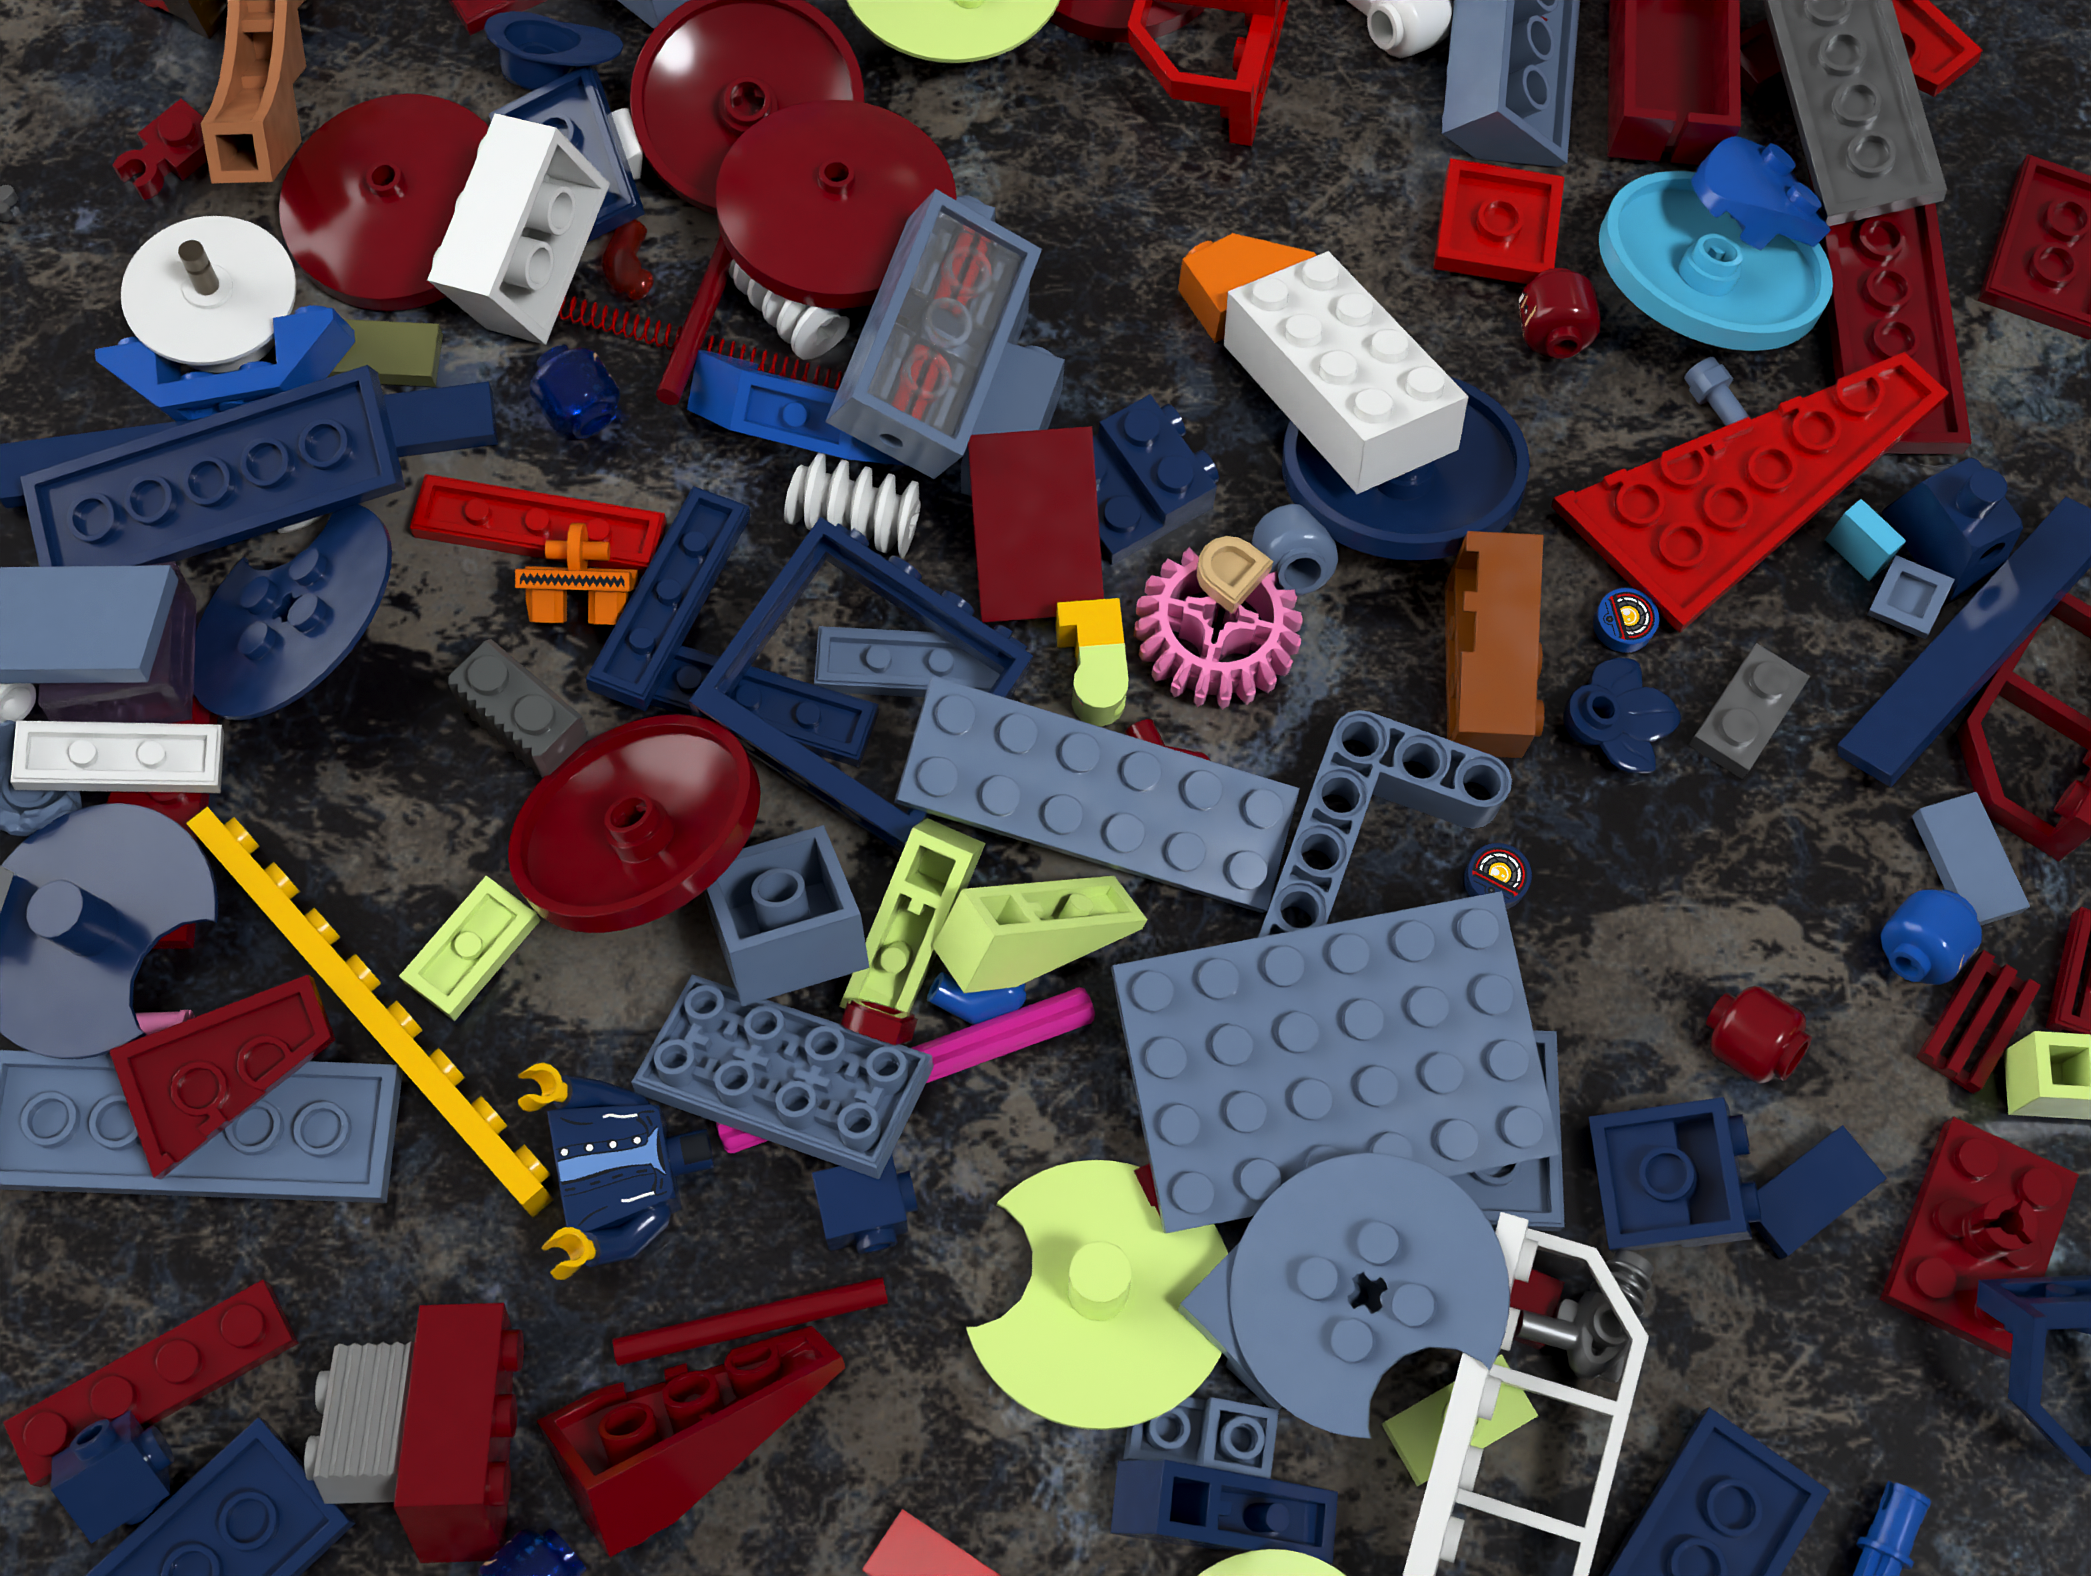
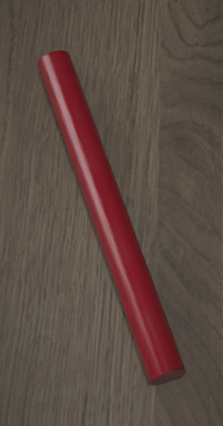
[656,234,733,405]
[612,1277,888,1366]

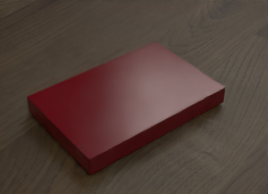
[1978,154,2091,340]
[967,426,1104,622]

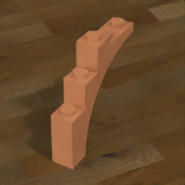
[201,0,307,183]

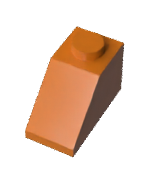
[1178,233,1317,343]

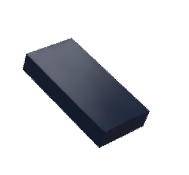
[1751,1125,1887,1260]

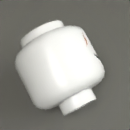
[1367,0,1453,58]

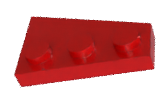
[1892,0,1982,97]

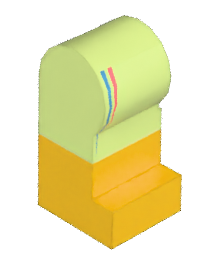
[1055,598,1129,727]

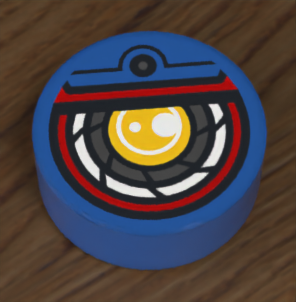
[1593,588,1659,653]

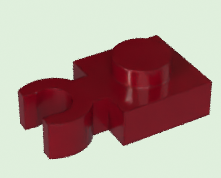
[112,98,207,200]

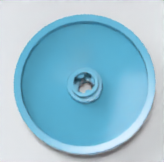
[1599,171,1833,351]

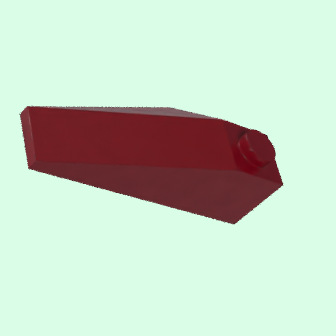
[537,1326,845,1557]

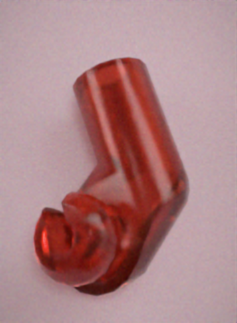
[601,219,654,300]

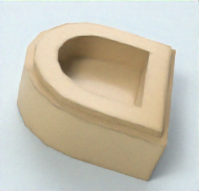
[1196,536,1274,614]

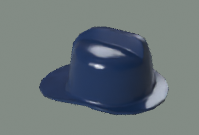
[484,11,624,91]

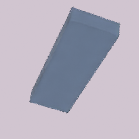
[814,626,1000,697]

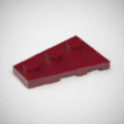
[109,975,336,1180]

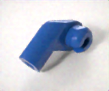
[927,972,1026,1025]

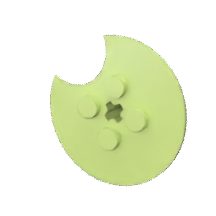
[846,0,1060,63]
[966,1160,1228,1430]

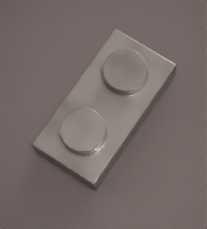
[1689,643,1810,779]

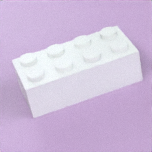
[1224,251,1468,494]

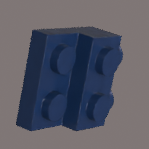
[1093,394,1219,565]
[1589,1097,1762,1253]

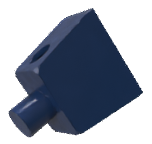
[1881,457,2023,605]

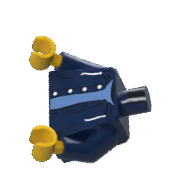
[518,1063,714,1280]

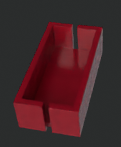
[1607,0,1741,165]

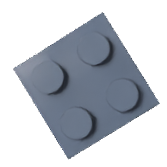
[704,825,870,1006]

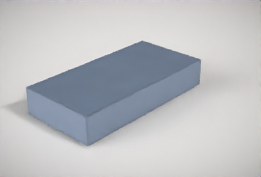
[1912,792,2030,925]

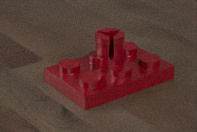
[1879,1116,2079,1360]

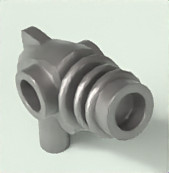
[1514,1250,1654,1383]

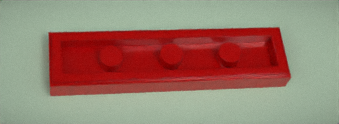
[410,474,667,575]

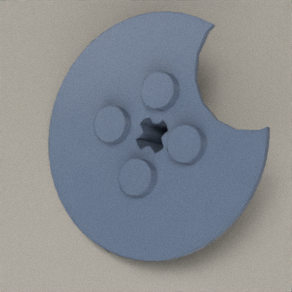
[1230,1153,1510,1439]

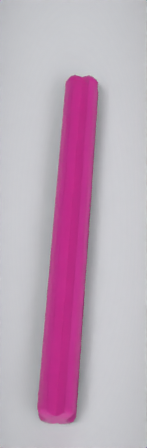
[716,987,1095,1154]

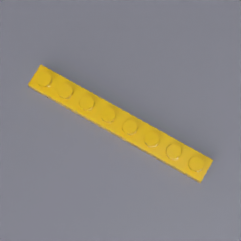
[186,807,553,1218]

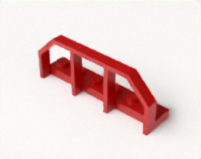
[1127,0,1290,146]

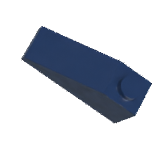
[1110,1459,1338,1564]

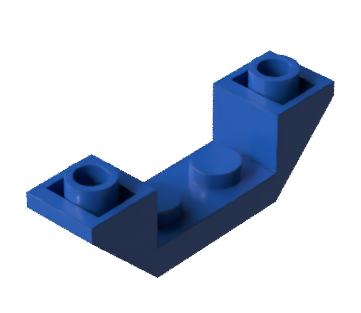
[95,305,355,421]
[687,350,908,466]

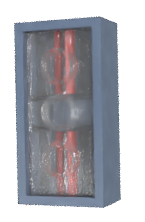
[825,189,1042,479]

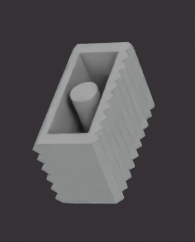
[304,1341,415,1504]

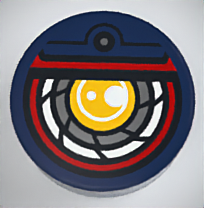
[1464,843,1532,909]

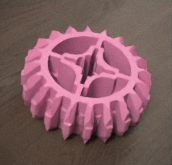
[1134,547,1303,710]

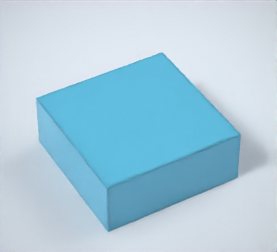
[1825,499,1906,581]

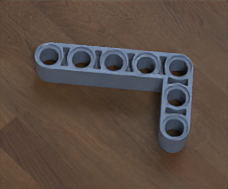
[1258,710,1512,938]

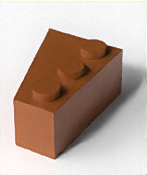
[1445,531,1544,758]

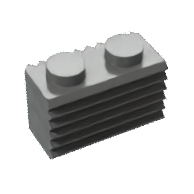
[449,639,591,779]

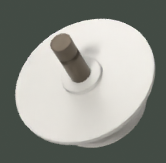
[121,216,297,373]

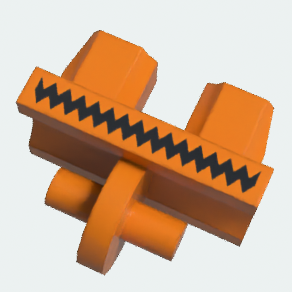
[515,523,639,625]

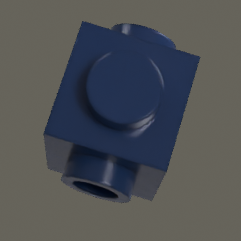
[812,1154,918,1253]
[51,1410,174,1544]

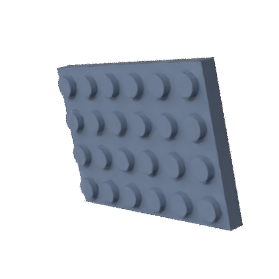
[1111,891,1561,1233]

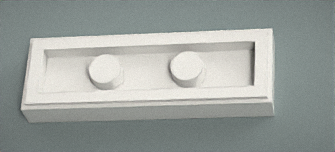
[11,721,224,793]

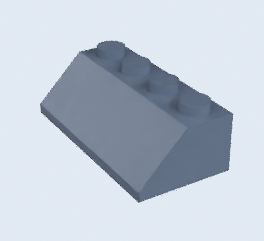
[1442,0,1580,167]

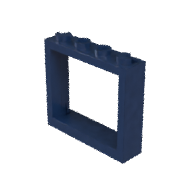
[689,516,1033,854]

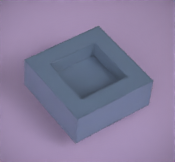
[1867,555,1955,639]

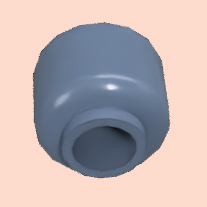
[1252,504,1338,596]

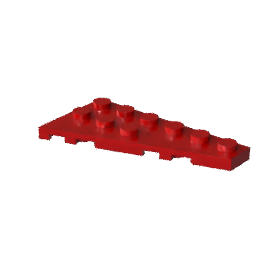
[1551,352,1949,633]

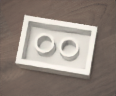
[427,114,610,345]

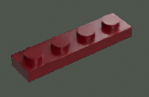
[3,1280,299,1487]

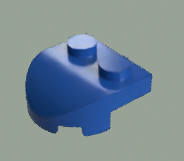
[1691,136,1831,250]

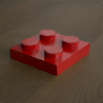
[1433,158,1565,284]

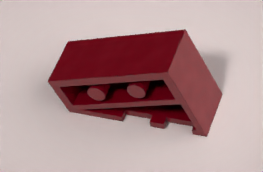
[394,1303,524,1563]

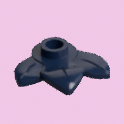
[1563,658,1681,773]

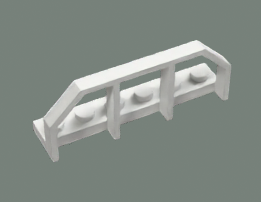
[1403,1212,1649,1576]

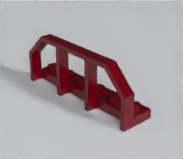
[1955,593,2091,861]

